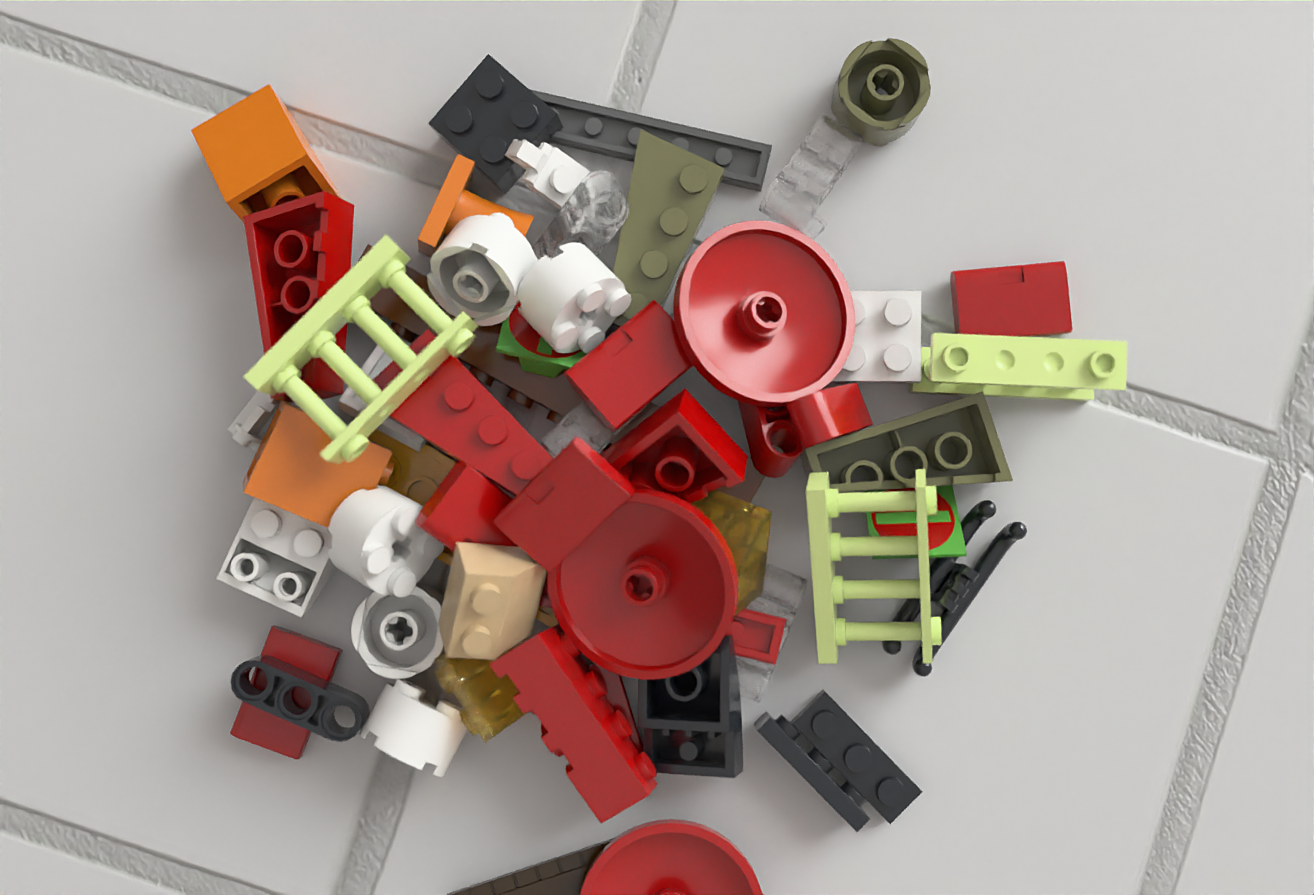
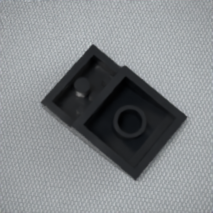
[638,635,743,778]

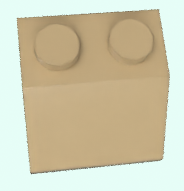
[438,542,547,659]

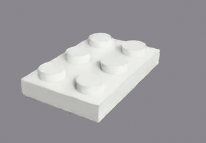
[830,290,921,383]

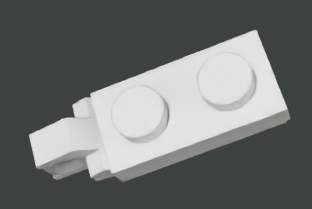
[505,139,624,234]

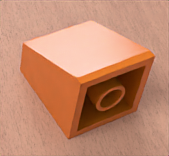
[191,84,342,223]
[243,401,395,528]

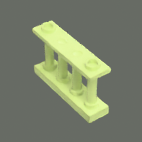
[243,235,478,464]
[909,333,1127,401]
[806,469,942,664]

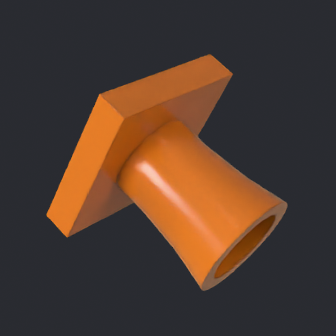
[418,154,534,257]

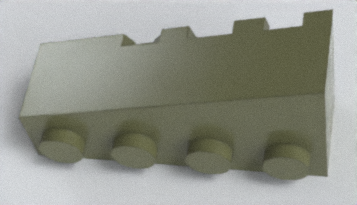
[612,129,725,328]
[800,392,1013,493]

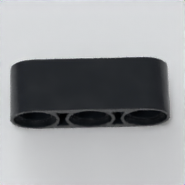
[230,655,370,742]

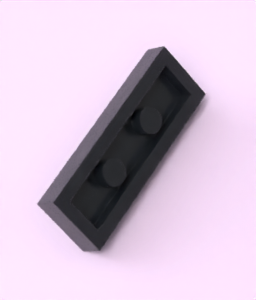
[791,690,923,824]
[754,711,870,832]

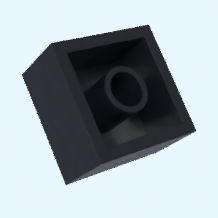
[428,54,563,194]

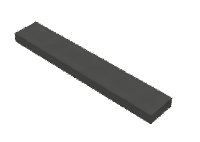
[530,89,772,192]

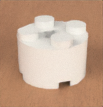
[427,212,538,326]
[516,243,631,353]
[327,486,445,597]
[351,582,446,679]
[359,678,470,777]

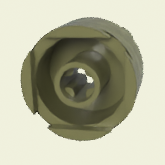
[831,38,931,146]

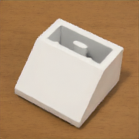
[216,497,337,617]

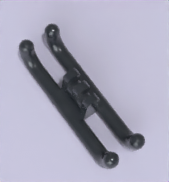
[882,500,1027,677]

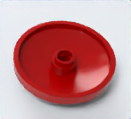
[673,220,855,407]
[547,488,739,680]
[580,819,763,895]

